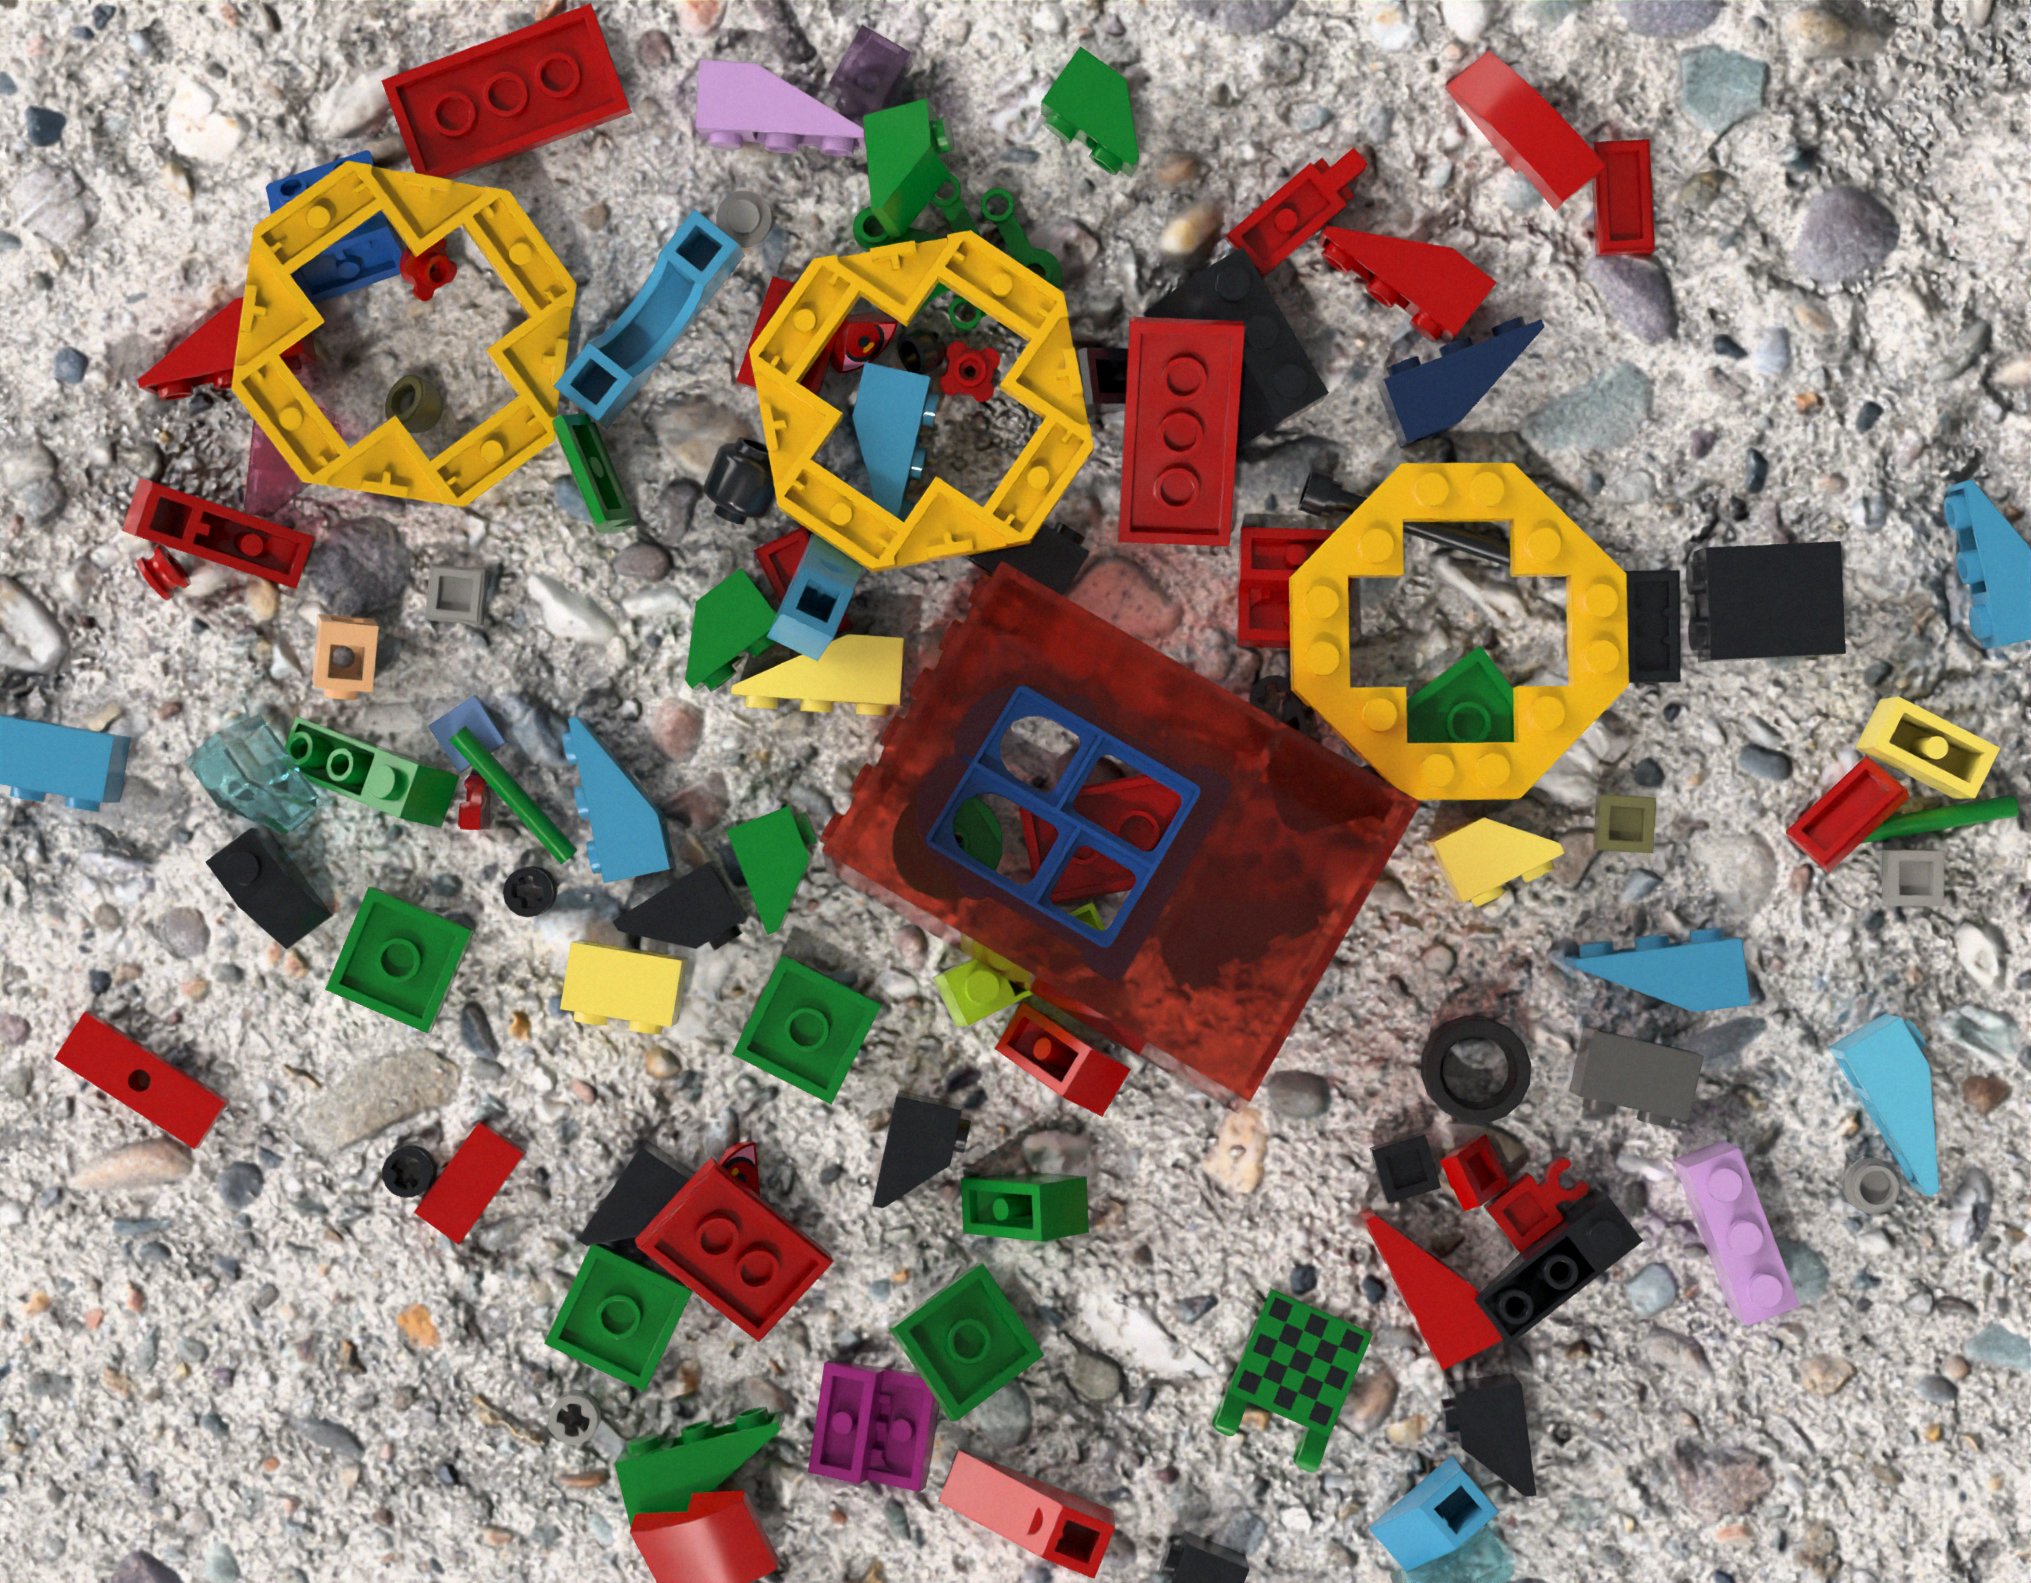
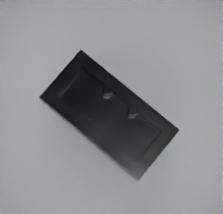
[1624,570,1681,683]

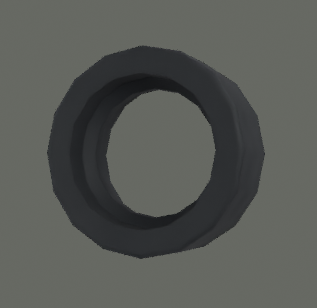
[1421,1015,1531,1124]

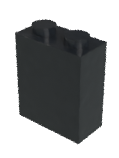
[1686,541,1846,663]

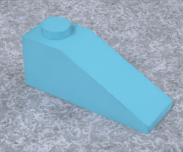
[1828,1013,1939,1197]

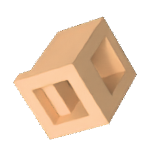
[312,614,379,700]

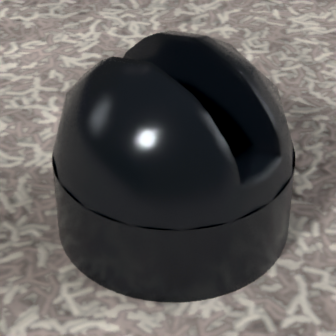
[897,328,946,375]

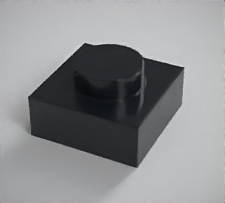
[1369,1132,1441,1204]

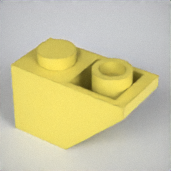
[1427,817,1565,907]

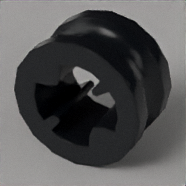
[503,866,558,917]
[382,1145,437,1198]

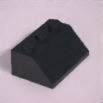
[1143,247,1329,452]

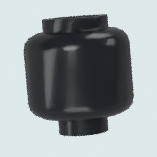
[704,437,776,525]

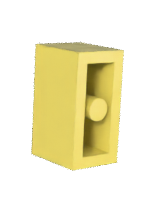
[1855,697,2000,799]
[560,940,688,1035]

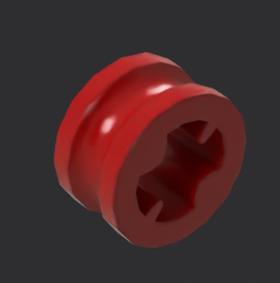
[136,544,191,601]

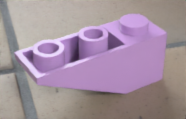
[695,60,866,157]

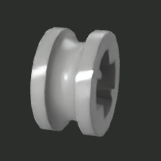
[548,1390,602,1445]

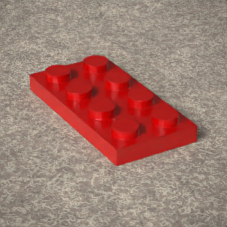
[381,3,632,180]
[1117,317,1245,547]

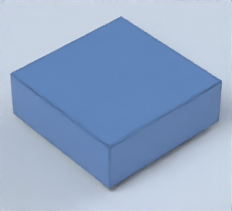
[428,695,508,773]

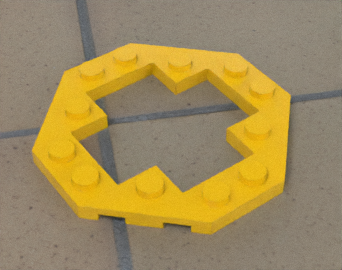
[231,161,577,507]
[749,230,1094,573]
[1289,463,1629,801]

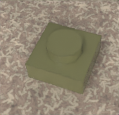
[1593,794,1656,853]

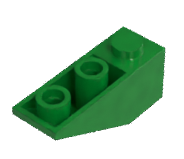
[278,716,460,828]
[615,1407,785,1527]

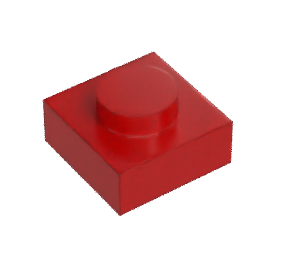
[1440,1134,1510,1211]

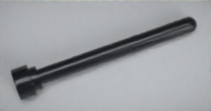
[1298,467,1552,579]

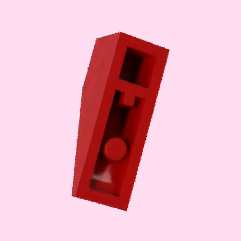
[122,478,314,589]
[1359,1208,1503,1371]

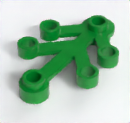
[853,173,1063,331]

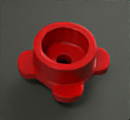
[399,238,457,301]
[940,341,1000,402]

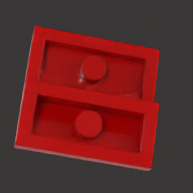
[1237,527,1352,648]
[630,1491,779,1583]

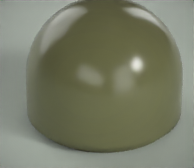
[385,374,443,433]

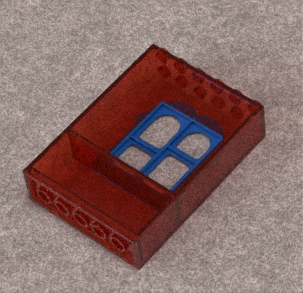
[820,561,1421,1114]

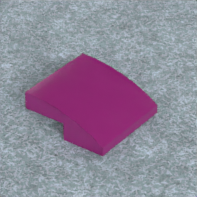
[808,1361,939,1492]

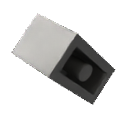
[1569,1026,1704,1127]

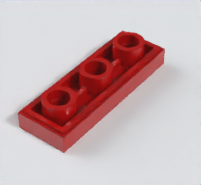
[54,1011,230,1149]

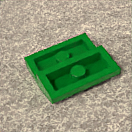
[552,414,638,534]

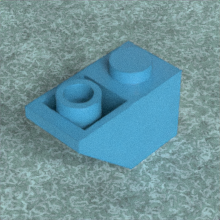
[1369,1455,1499,1572]

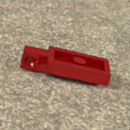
[1225,147,1368,280]

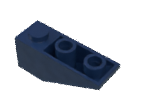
[1377,316,1544,449]

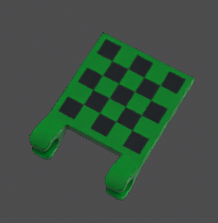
[1212,1288,1373,1473]

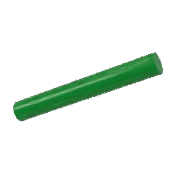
[449,725,577,864]
[1860,795,2019,844]

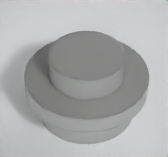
[716,191,773,248]
[1843,1157,1901,1214]

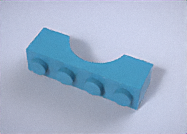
[554,209,745,430]

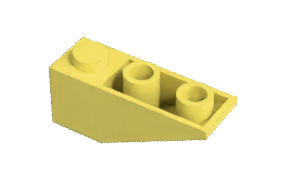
[731,634,906,717]

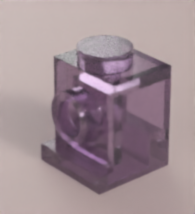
[829,25,913,122]

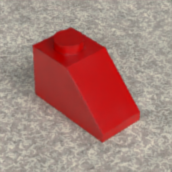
[994,1002,1131,1117]

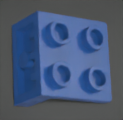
[266,150,405,304]

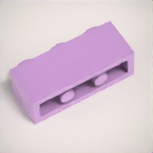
[1672,1140,1800,1327]

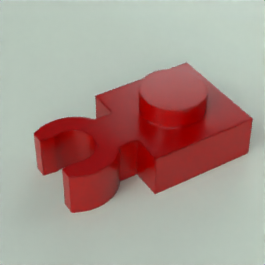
[1483,1156,1589,1253]

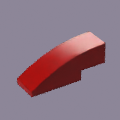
[1445,50,1606,211]

